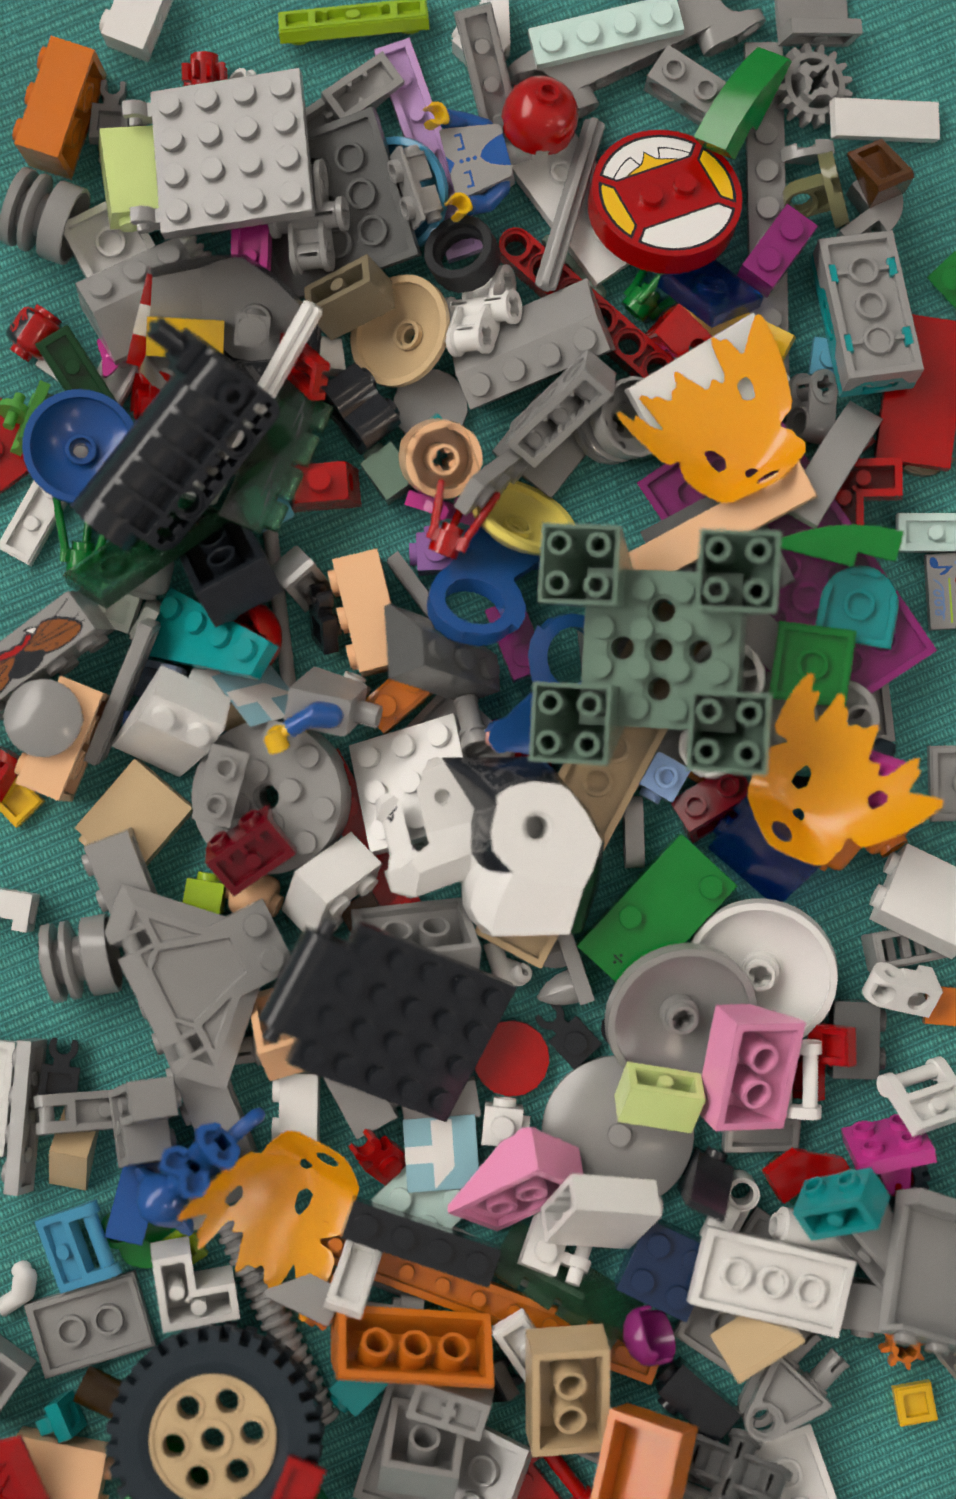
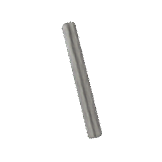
[535,117,605,292]

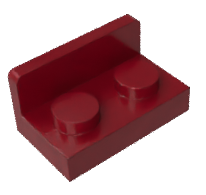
[671,773,751,844]
[205,805,296,896]

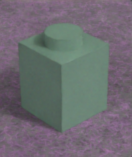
[360,442,413,506]

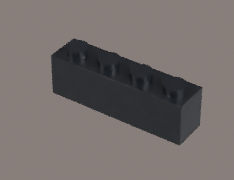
[341,1195,501,1288]

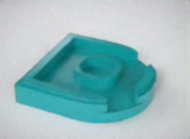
[816,566,898,649]

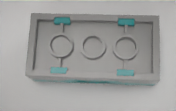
[810,230,924,398]

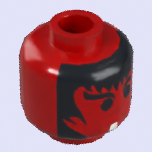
[6,304,62,363]

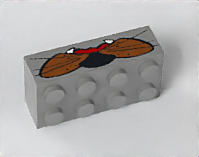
[0,591,116,720]

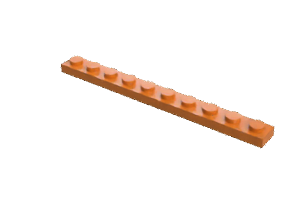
[320,1220,659,1385]

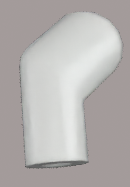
[483,942,532,986]

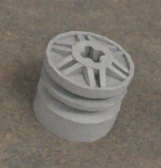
[0,167,90,265]
[574,376,652,465]
[38,913,123,1004]

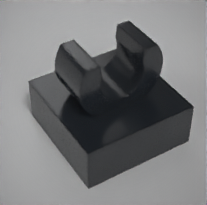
[492,1356,524,1403]

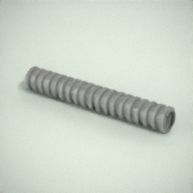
[216,1221,339,1426]

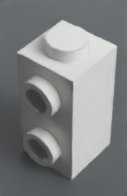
[272,1071,320,1142]

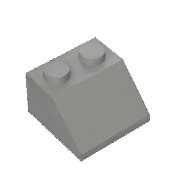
[377,1397,464,1499]

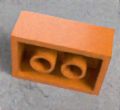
[12,35,107,180]

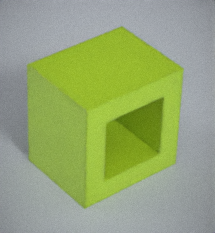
[182,871,226,914]

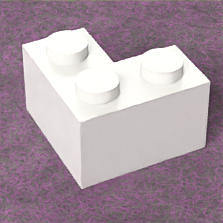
[281,832,382,932]
[150,1236,240,1333]

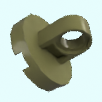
[783,151,850,229]

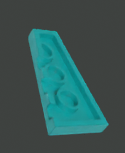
[148,587,278,681]

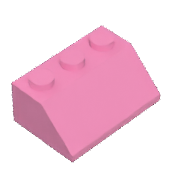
[700,1004,806,1131]

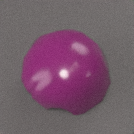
[623,1305,676,1366]

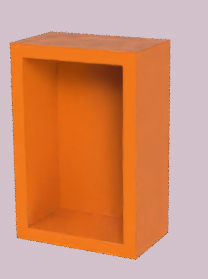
[590,1403,698,1499]

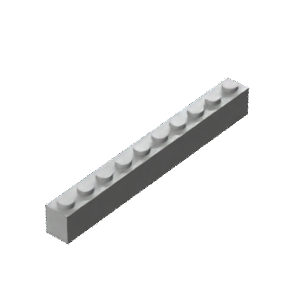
[81,827,259,1204]

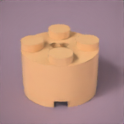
[399,418,483,499]

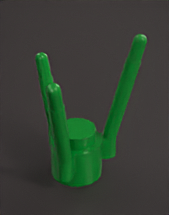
[621,269,704,323]
[52,497,107,574]

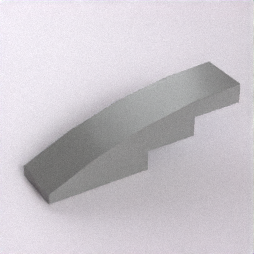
[306,51,405,131]

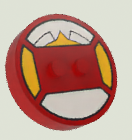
[588,130,742,274]

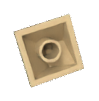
[710,1315,806,1384]

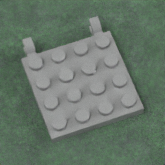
[122,68,315,239]

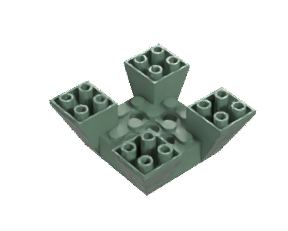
[529,523,782,775]

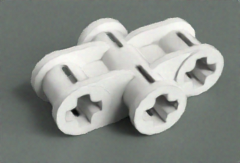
[445,264,522,357]

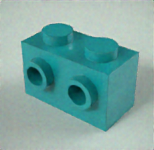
[792,1167,890,1241]

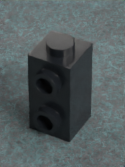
[655,1356,742,1442]

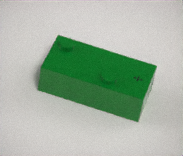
[576,834,737,982]

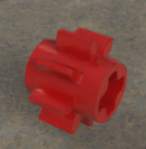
[181,51,227,86]

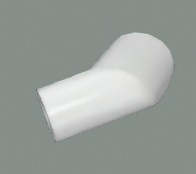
[0,1260,37,1317]

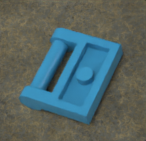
[35,1199,123,1294]

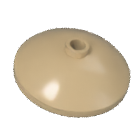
[350,274,450,388]

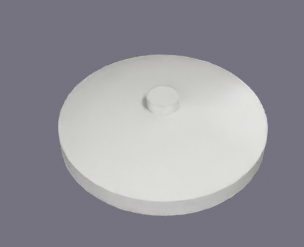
[690,899,838,1037]

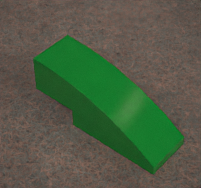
[693,47,792,160]
[781,525,905,567]

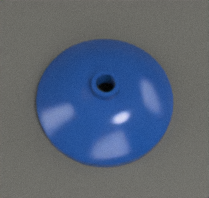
[22,389,134,504]

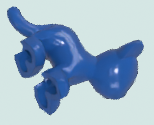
[135,1107,266,1236]

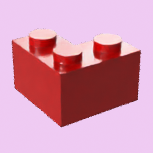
[834,457,903,525]

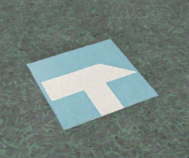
[211,665,289,727]
[403,1114,479,1193]

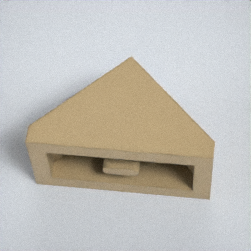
[49,1108,99,1190]

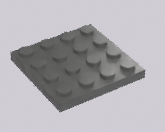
[271,107,422,300]

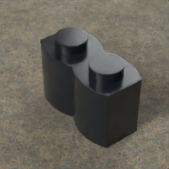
[317,362,401,455]

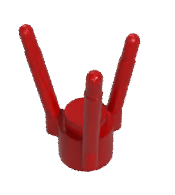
[426,479,501,560]

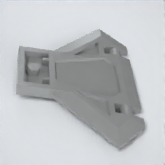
[104,883,291,1091]

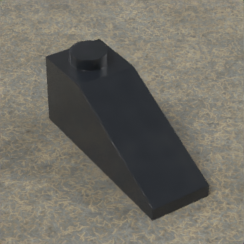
[676,1145,734,1223]

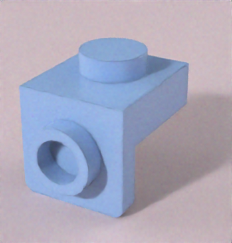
[638,752,690,805]

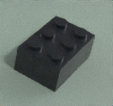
[175,500,284,628]

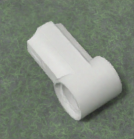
[699,1170,760,1236]

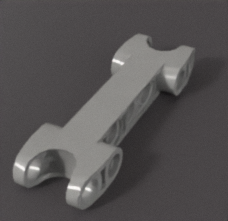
[507,0,766,119]

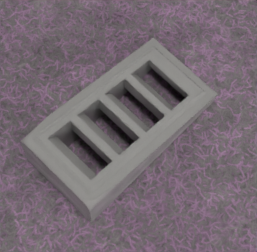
[861,929,947,972]

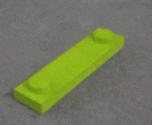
[278,0,430,45]

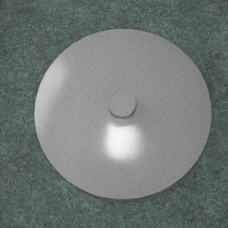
[604,943,758,1076]
[542,1055,694,1196]

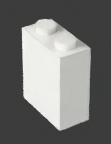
[869,843,956,959]
[541,1173,663,1249]

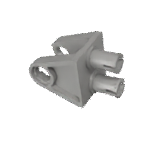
[737,1329,850,1442]

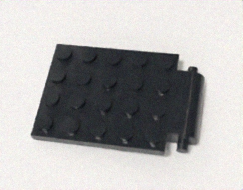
[259,917,517,1122]

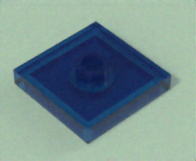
[657,260,764,328]

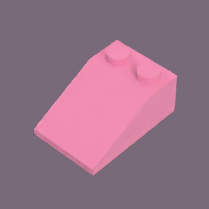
[447,1127,583,1232]

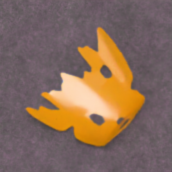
[617,314,806,503]
[748,673,944,866]
[177,1131,359,1322]

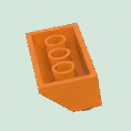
[331,1306,494,1389]

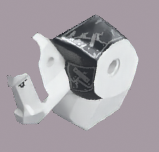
[376,756,605,936]

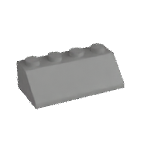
[452,278,616,410]

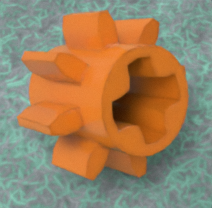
[877,1333,925,1370]

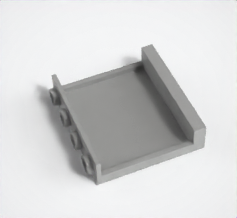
[878,1188,956,1355]

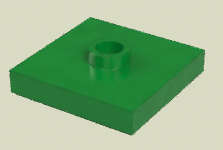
[769,621,857,707]

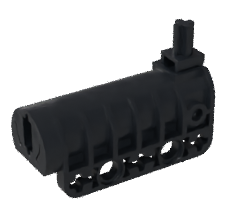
[71,316,280,552]

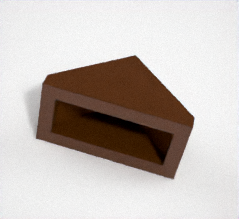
[847,138,914,208]

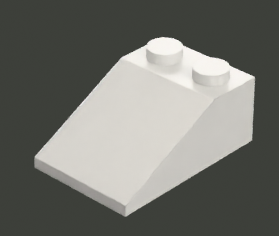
[112,665,231,777]

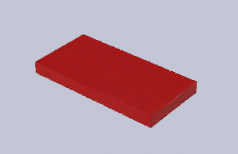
[874,314,956,472]

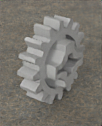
[775,43,853,129]

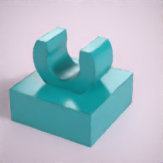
[35,1390,87,1443]

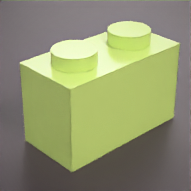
[614,1061,705,1134]

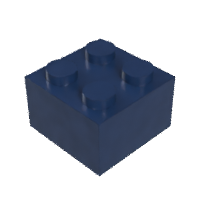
[614,1219,701,1323]

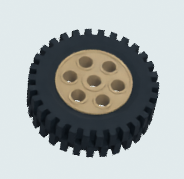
[106,1322,325,1499]

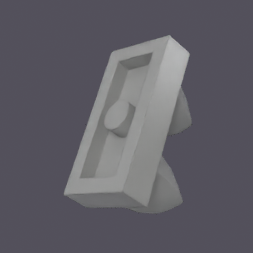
[537,934,595,1005]

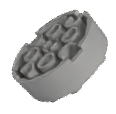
[192,720,352,875]

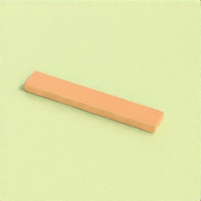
[629,461,818,571]

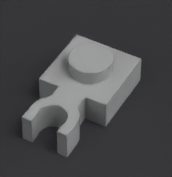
[88,80,130,145]

